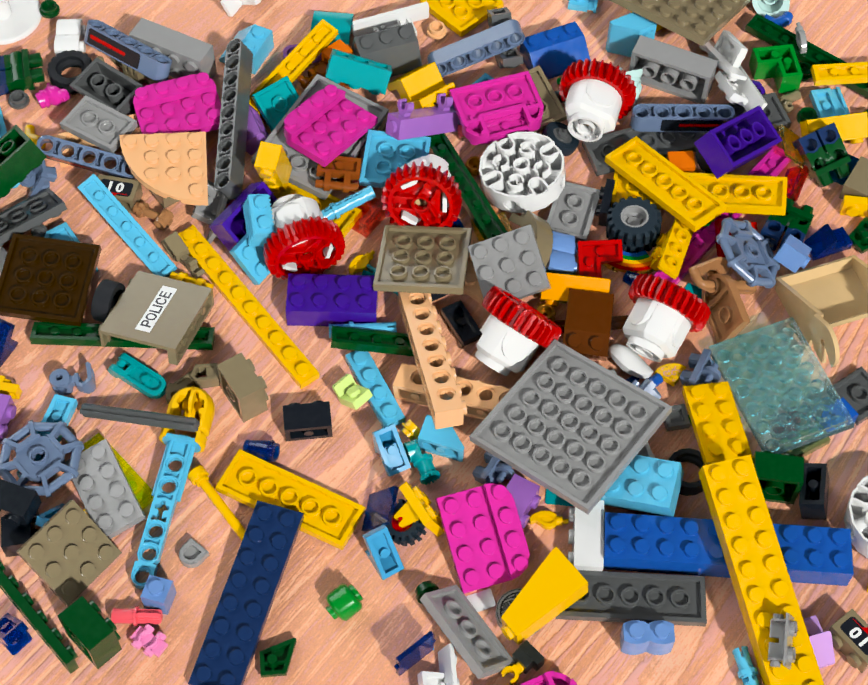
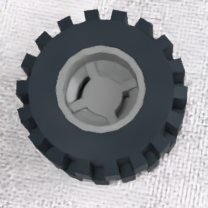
[606,196,662,253]

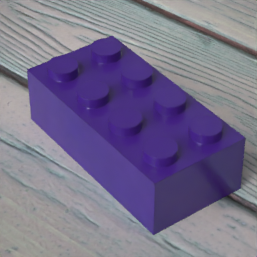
[694,105,783,179]
[285,273,378,327]

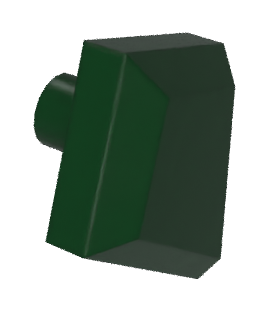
[848,216,868,254]
[260,638,297,678]

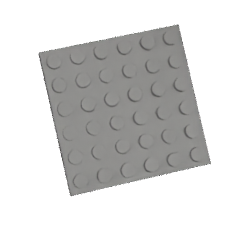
[469,339,672,514]

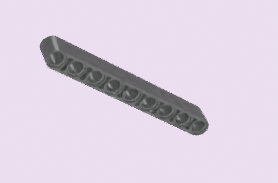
[214,38,253,200]

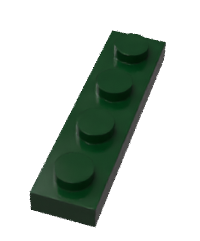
[331,326,414,356]

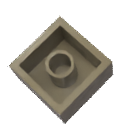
[217,353,269,423]

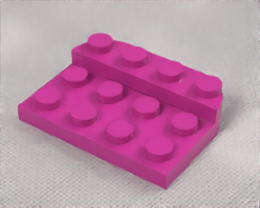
[449,71,544,145]
[133,72,221,134]
[284,85,378,167]
[435,483,530,594]

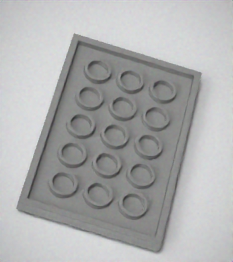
[251,74,389,201]

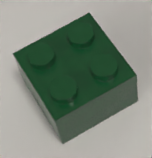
[752,451,804,505]
[58,596,122,669]

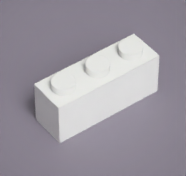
[568,500,604,571]

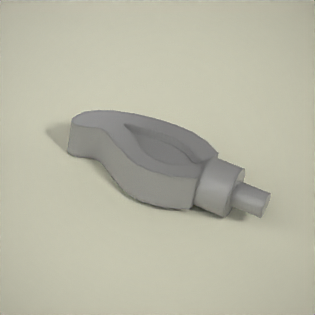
[795,22,807,54]

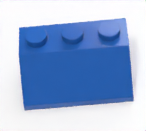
[520,21,591,79]

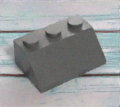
[352,23,422,77]
[69,57,143,115]

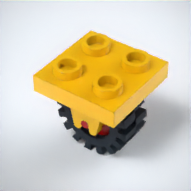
[381,482,445,546]

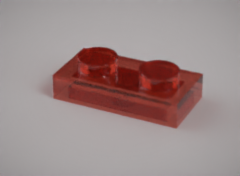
[784,165,809,202]

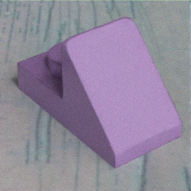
[803,615,835,669]

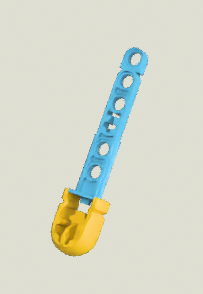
[131,387,215,590]

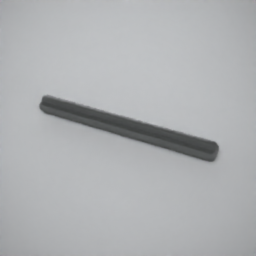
[80,403,200,432]

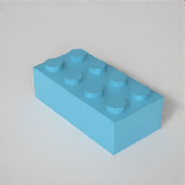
[600,455,684,517]

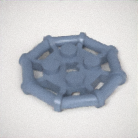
[716,217,780,289]
[0,420,84,498]

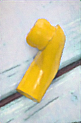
[25,125,46,149]

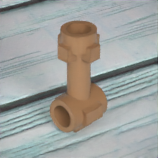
[133,201,174,230]

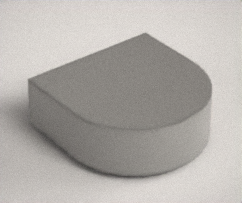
[179,538,209,568]

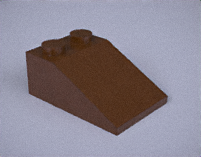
[562,288,614,361]

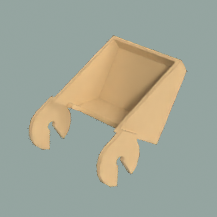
[775,255,868,368]

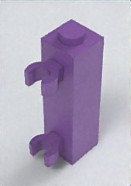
[385,93,459,140]

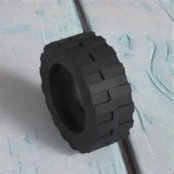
[47,50,92,95]

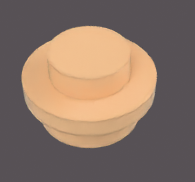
[427,20,447,39]

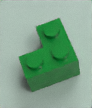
[749,44,803,93]

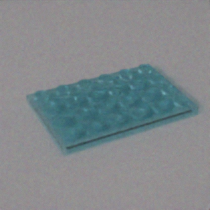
[709,317,855,454]

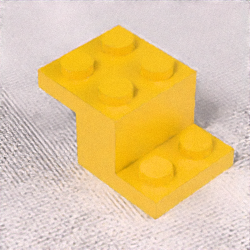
[387,62,456,109]

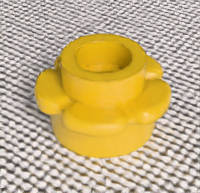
[401,419,421,440]

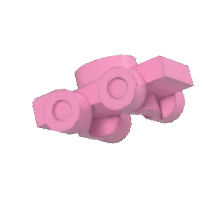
[130,624,168,658]

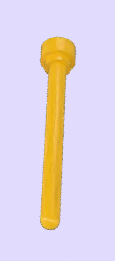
[188,465,246,541]

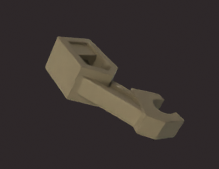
[161,231,205,279]
[166,363,220,404]

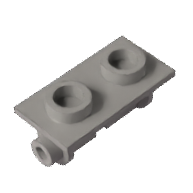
[767,613,798,670]

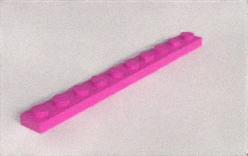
[654,146,793,284]

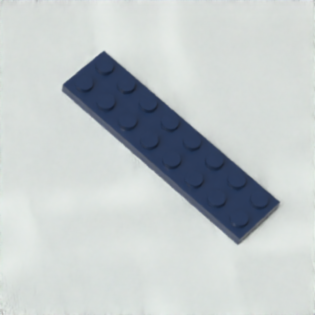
[188,500,304,685]

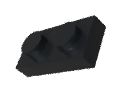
[595,179,615,226]
[441,300,482,347]

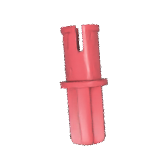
[111,606,163,626]

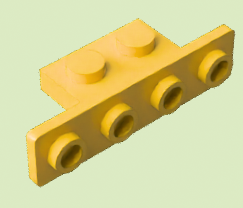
[650,218,693,279]

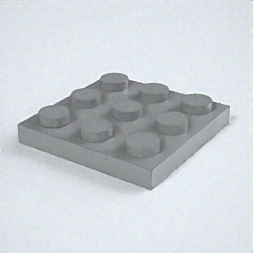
[468,224,551,299]

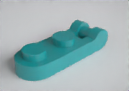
[107,352,167,399]

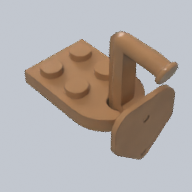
[688,257,757,346]

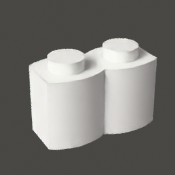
[54,19,87,55]

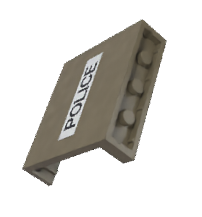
[98,271,214,365]

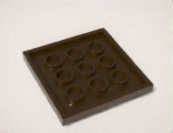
[0,233,102,326]

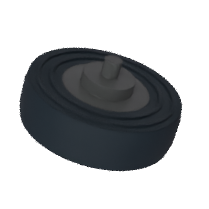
[542,122,579,156]

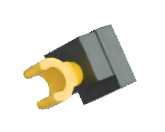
[501,640,544,685]

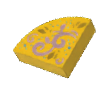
[655,363,686,387]

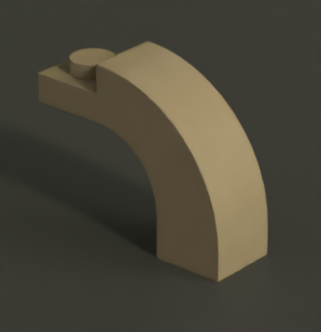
[509,210,553,268]

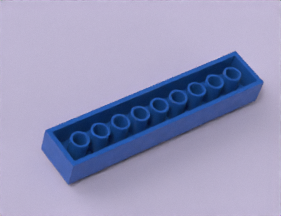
[603,512,854,586]

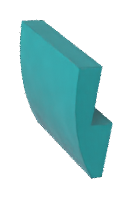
[310,11,354,47]

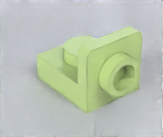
[332,373,373,410]

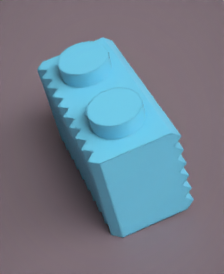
[243,194,276,246]

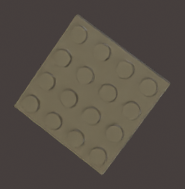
[373,225,472,295]

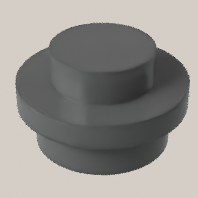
[8,90,30,109]

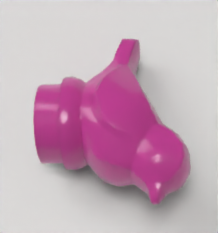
[35,82,70,109]

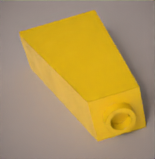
[501,546,588,645]

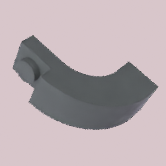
[487,7,523,68]

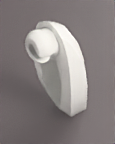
[608,344,653,379]

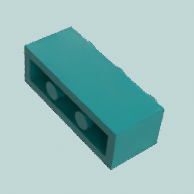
[325,49,392,95]

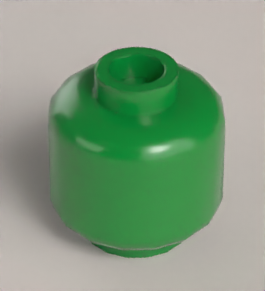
[326,583,363,621]

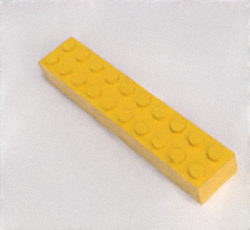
[698,454,824,685]

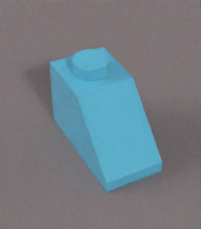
[418,415,464,462]

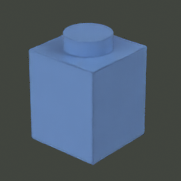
[773,234,812,273]
[140,574,177,615]

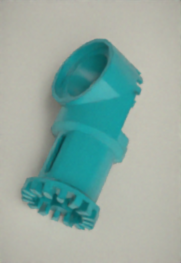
[403,439,441,485]

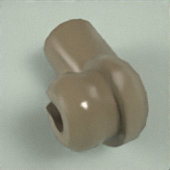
[780,90,801,113]

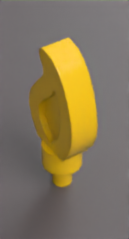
[349,250,375,275]
[529,511,569,530]

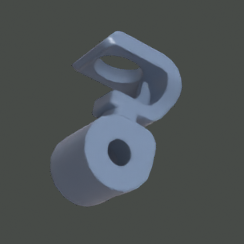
[49,362,96,395]

